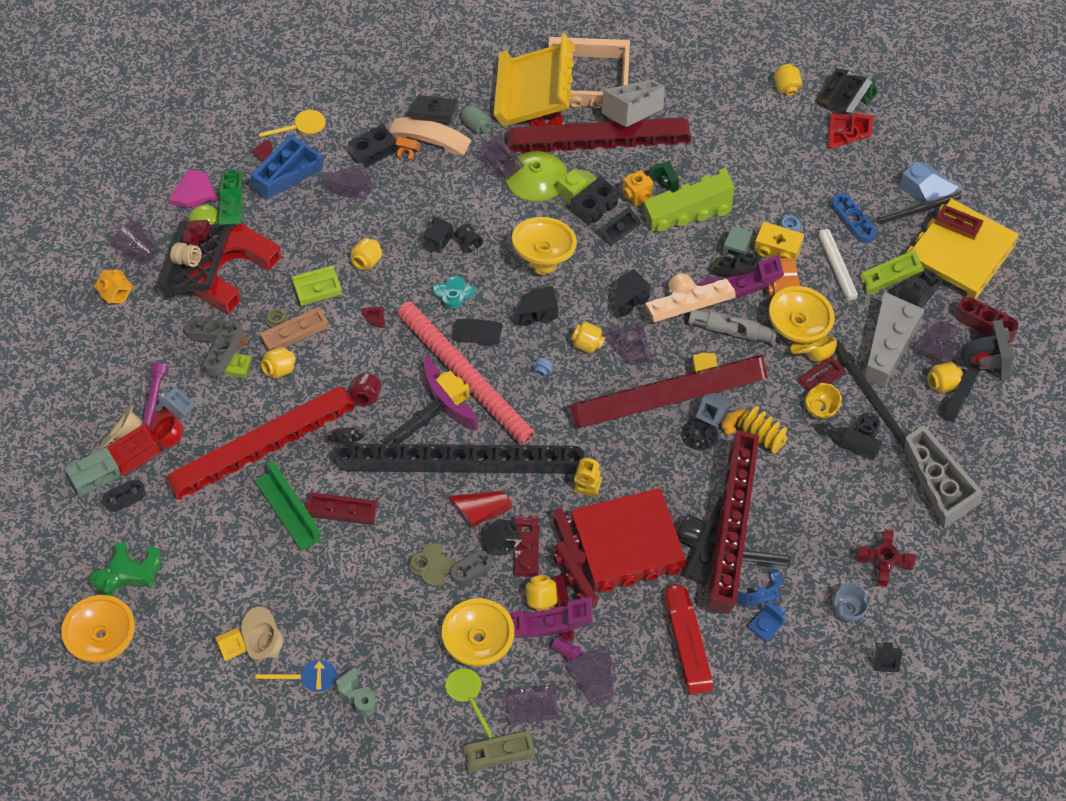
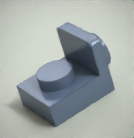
[155,386,196,420]

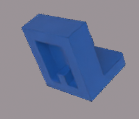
[748,601,786,643]

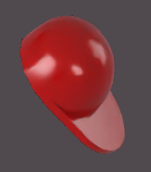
[150,409,184,449]

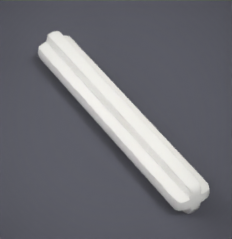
[819,229,858,301]

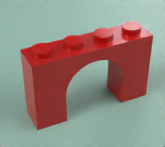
[185,223,282,315]

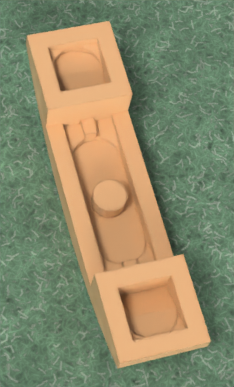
[389,117,471,156]

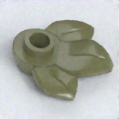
[409,543,456,587]

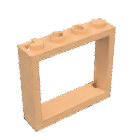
[549,37,630,108]

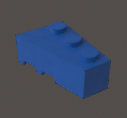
[251,134,324,200]

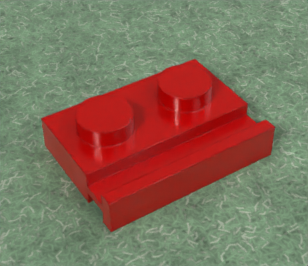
[107,424,163,476]

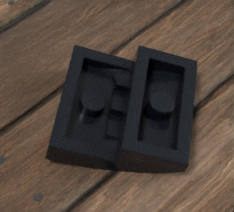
[815,68,872,115]

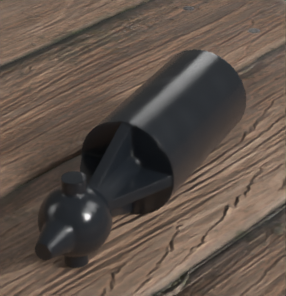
[815,421,882,460]

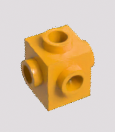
[622,170,654,207]
[94,269,133,304]

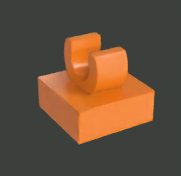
[396,136,421,160]

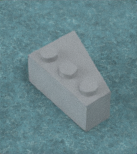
[602,79,665,127]

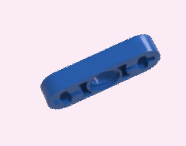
[832,193,876,244]

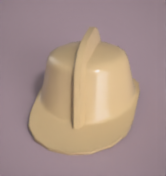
[99,405,143,449]
[241,607,283,660]

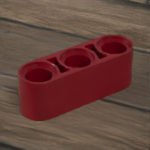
[956,297,1019,344]

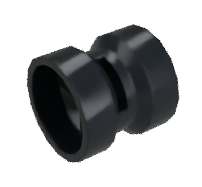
[454,223,483,253]

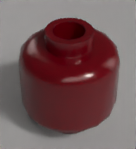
[350,373,382,406]

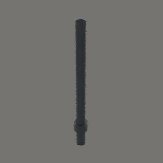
[835,341,906,448]

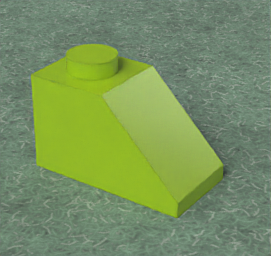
[558,169,597,206]

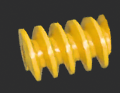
[738,406,788,454]

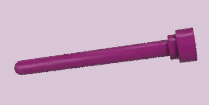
[136,363,169,470]

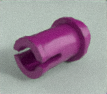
[551,636,583,664]

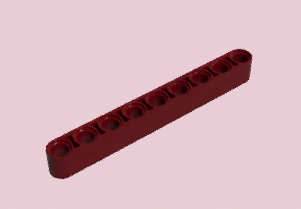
[507,118,691,154]
[569,355,768,428]

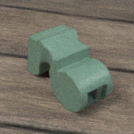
[336,667,376,717]

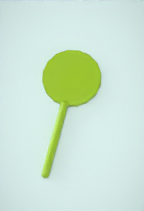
[445,668,493,739]

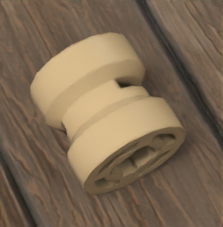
[170,242,201,267]

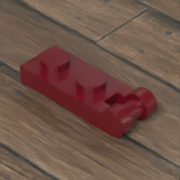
[552,507,586,572]
[515,516,539,577]

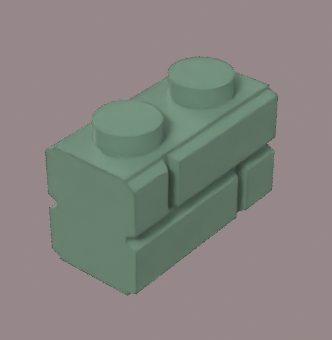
[65,447,121,497]

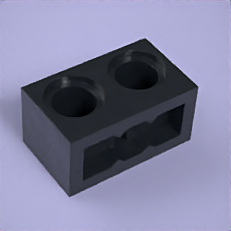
[348,124,397,170]
[571,176,619,226]

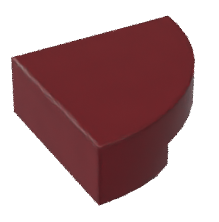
[252,140,273,163]
[362,307,384,328]

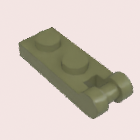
[462,730,536,773]

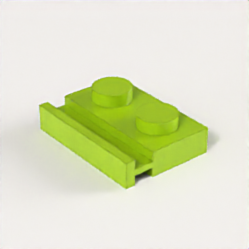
[292,265,342,306]

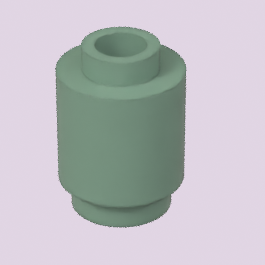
[461,105,492,134]

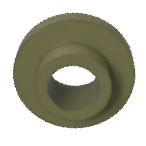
[266,308,288,328]

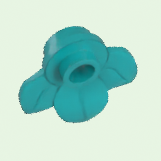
[433,275,476,309]

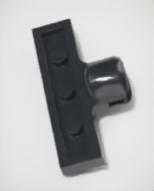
[677,496,722,586]

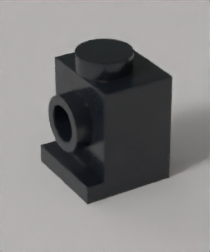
[423,216,453,254]

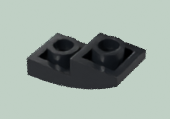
[713,253,762,275]
[453,319,503,345]

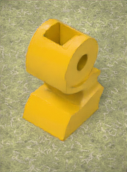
[573,458,603,497]

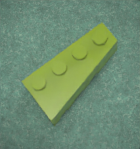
[643,168,734,232]

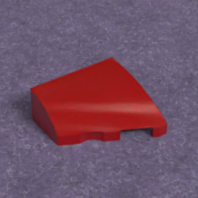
[828,113,873,149]
[449,490,512,528]

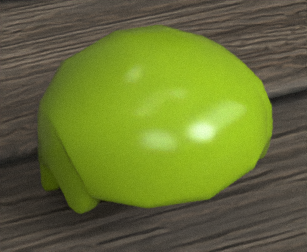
[188,205,219,224]

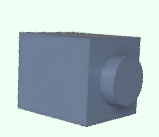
[696,393,732,426]

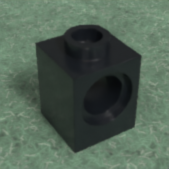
[481,519,522,555]

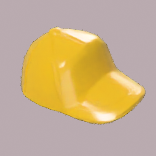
[790,336,837,362]

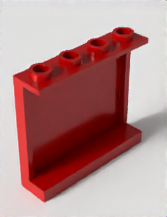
[571,488,686,593]

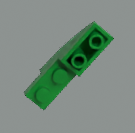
[218,169,244,225]

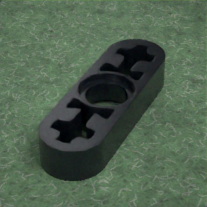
[944,366,980,422]

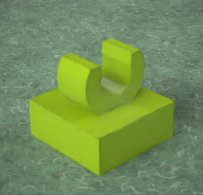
[224,353,252,378]

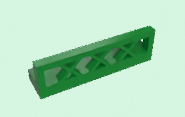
[255,460,321,552]

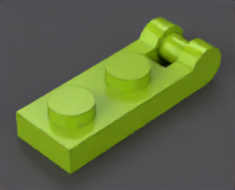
[860,250,924,295]

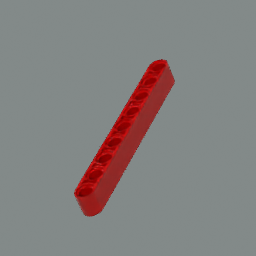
[166,386,356,500]

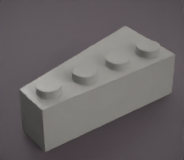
[865,292,925,387]
[904,425,983,528]

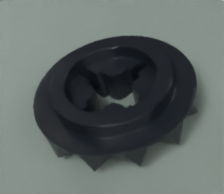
[682,418,718,450]
[327,428,364,443]

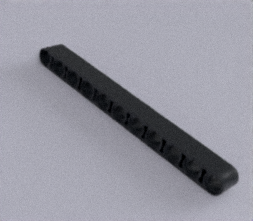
[335,443,584,474]

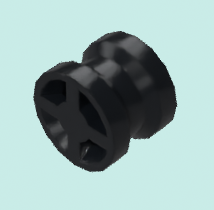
[855,412,880,438]

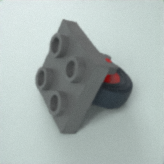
[961,320,1014,381]

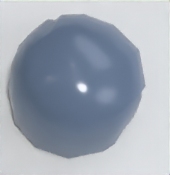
[832,582,869,622]

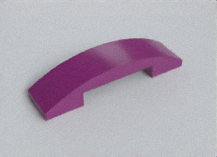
[697,255,784,299]
[424,356,478,431]
[509,597,593,638]

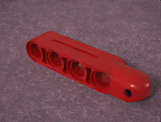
[665,584,713,696]

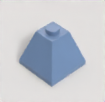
[899,162,959,211]

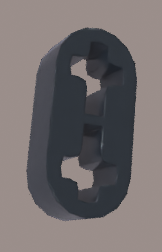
[102,480,146,512]

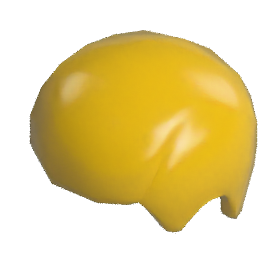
[805,383,842,419]

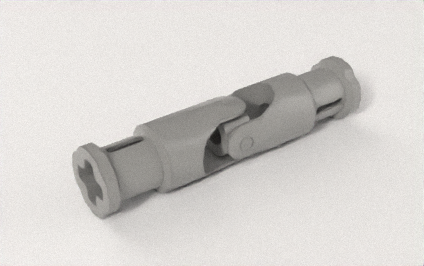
[689,309,778,346]

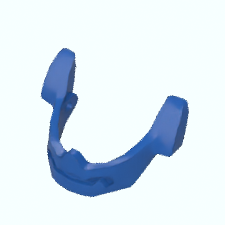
[737,569,784,607]

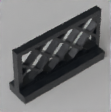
[158,221,231,298]

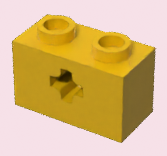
[754,222,804,262]

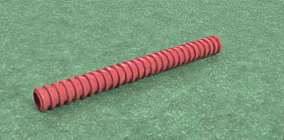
[398,302,535,445]

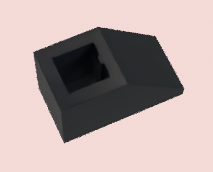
[897,268,944,308]
[614,269,651,319]
[514,286,558,326]

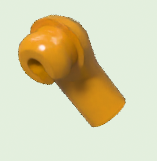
[721,408,747,435]

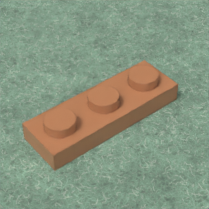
[260,307,329,351]

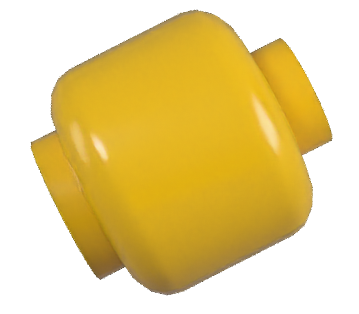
[774,64,803,96]
[350,238,382,270]
[571,322,605,354]
[261,347,295,379]
[927,362,963,393]
[526,575,557,612]

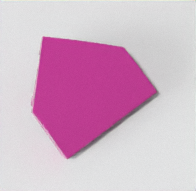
[168,170,218,209]

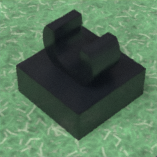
[874,642,902,673]

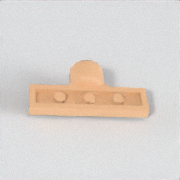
[645,273,736,322]

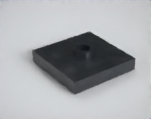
[410,95,458,123]

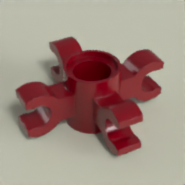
[856,529,916,587]

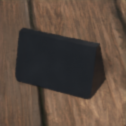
[594,206,642,247]

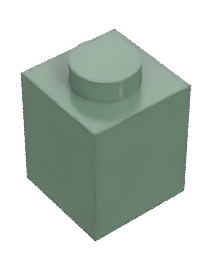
[723,226,753,260]

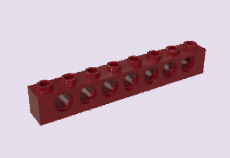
[706,430,760,614]

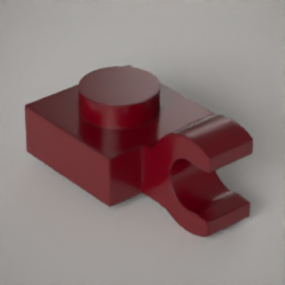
[182,220,211,246]

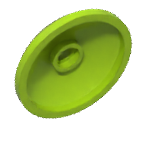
[505,151,568,202]

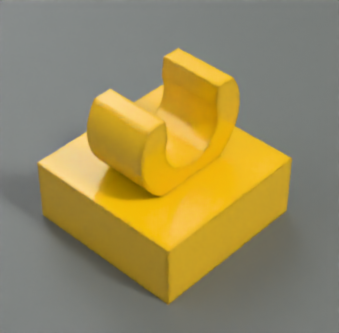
[215,628,247,661]

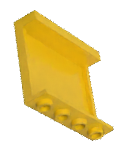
[494,33,575,126]
[906,198,1019,299]

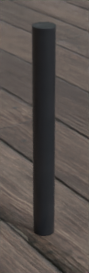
[877,192,961,224]

